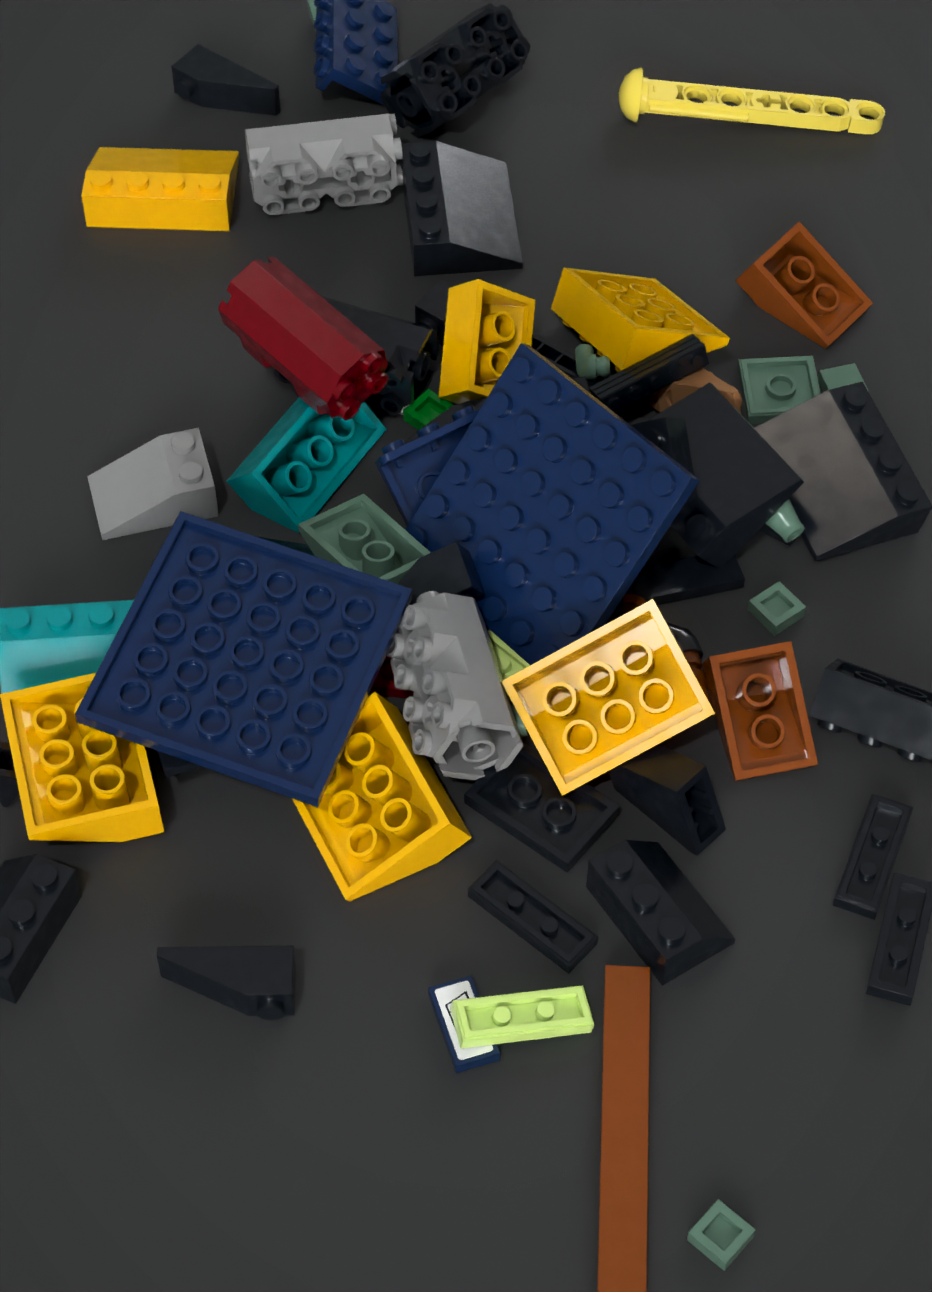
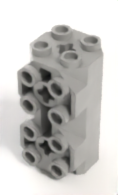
[245,113,403,215]
[387,591,524,780]

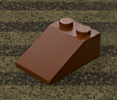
[735,222,873,349]
[702,641,818,781]

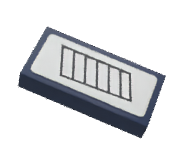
[428,975,500,1073]

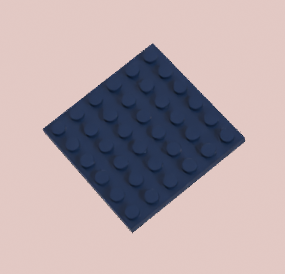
[405,343,700,665]
[75,511,413,807]

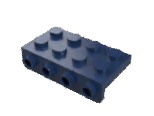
[313,0,398,105]
[375,405,480,526]

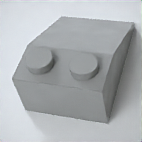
[87,428,219,540]

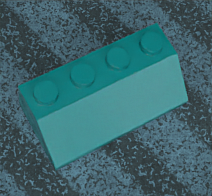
[226,397,386,533]
[0,600,134,694]

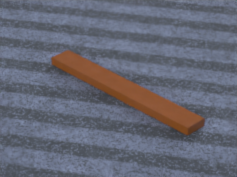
[597,965,650,1292]

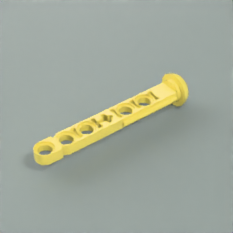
[618,67,885,134]

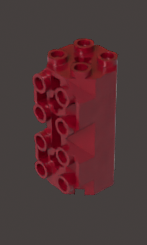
[218,257,389,421]

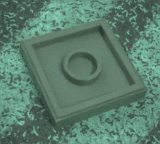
[737,356,821,425]

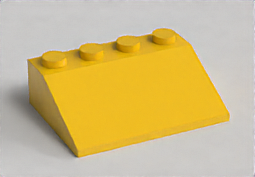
[81,147,240,231]
[551,267,730,372]
[501,599,715,796]
[0,672,164,842]
[292,692,472,902]

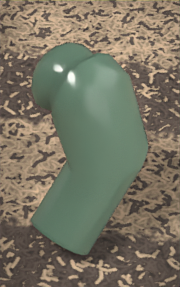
[575,344,610,380]

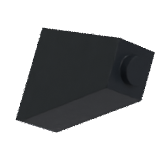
[609,744,726,855]

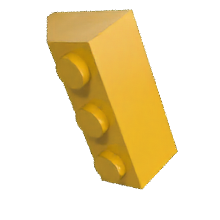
[438,279,535,404]

